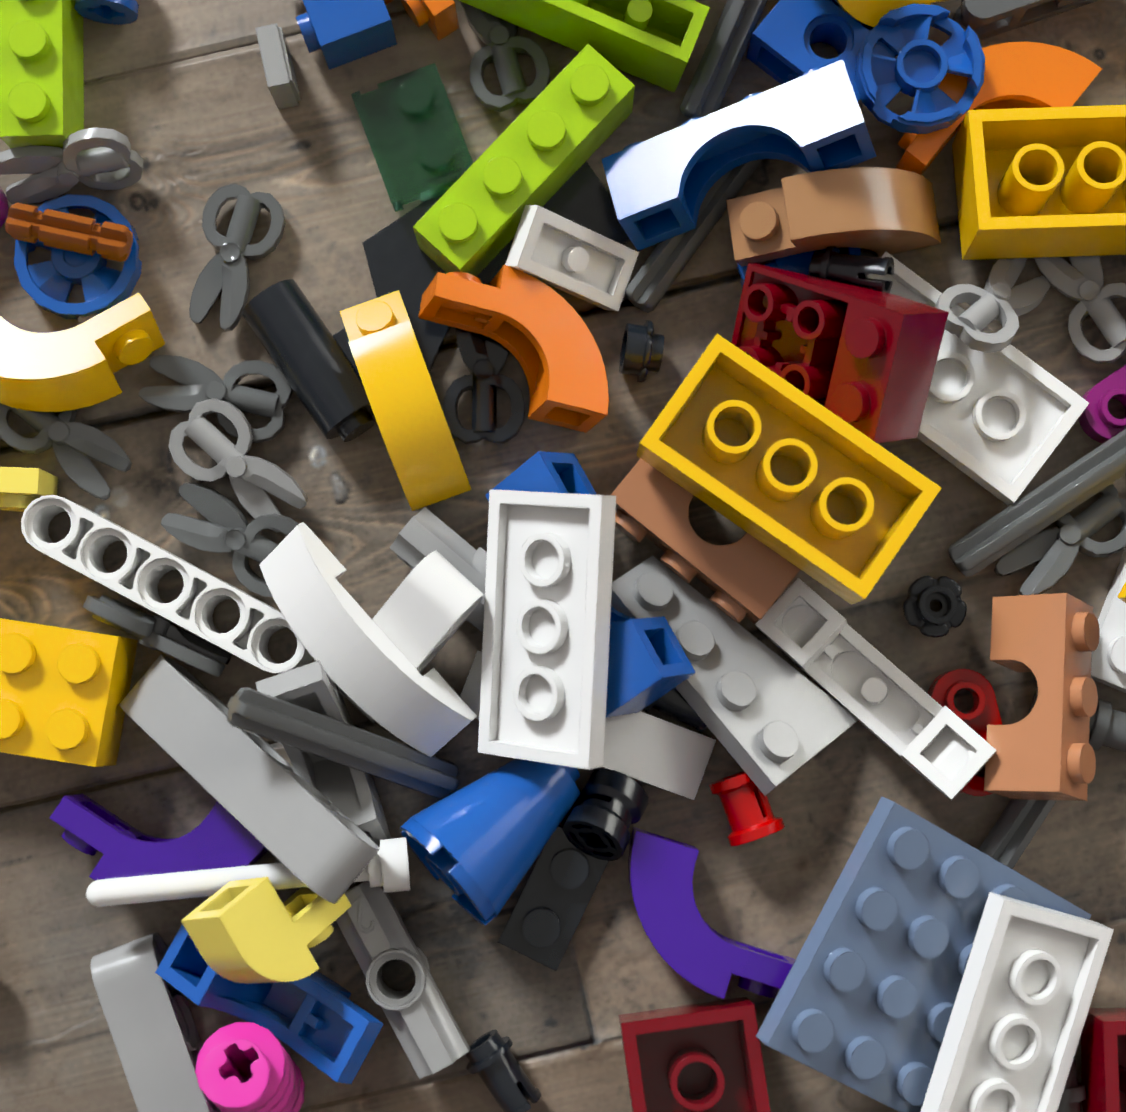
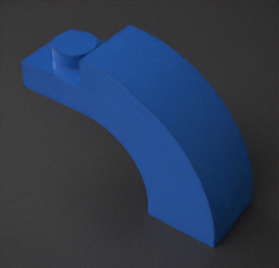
[155,913,384,1084]

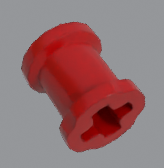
[709,771,785,847]

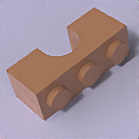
[611,458,800,623]
[984,593,1100,801]

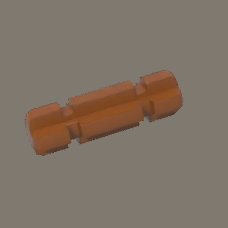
[5,202,133,262]

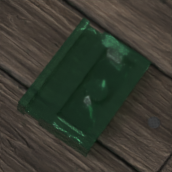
[351,63,473,212]

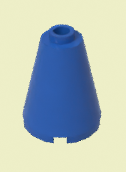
[400,759,580,926]

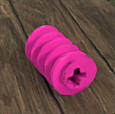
[195,1022,305,1112]

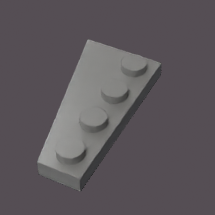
[611,556,858,796]

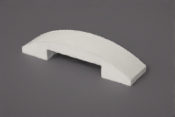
[259,522,477,757]
[755,578,997,800]
[460,651,716,800]

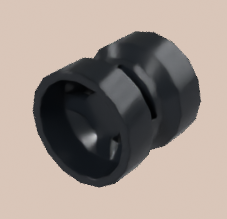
[563,769,648,861]

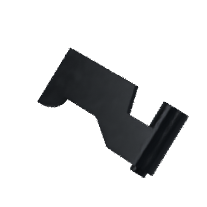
[242,161,631,442]

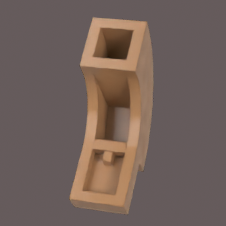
[726,167,941,267]

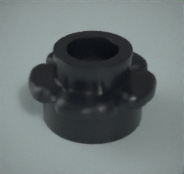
[619,320,664,382]
[903,575,967,638]

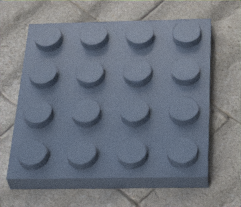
[756,796,1091,1112]

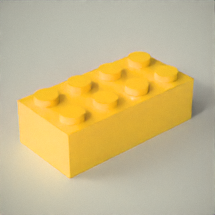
[952,105,1126,260]
[636,334,942,605]
[0,618,138,767]

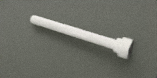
[86,837,411,907]

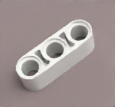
[327,550,484,723]

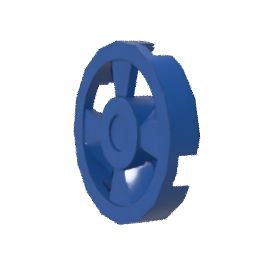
[855,3,985,134]
[14,194,142,319]

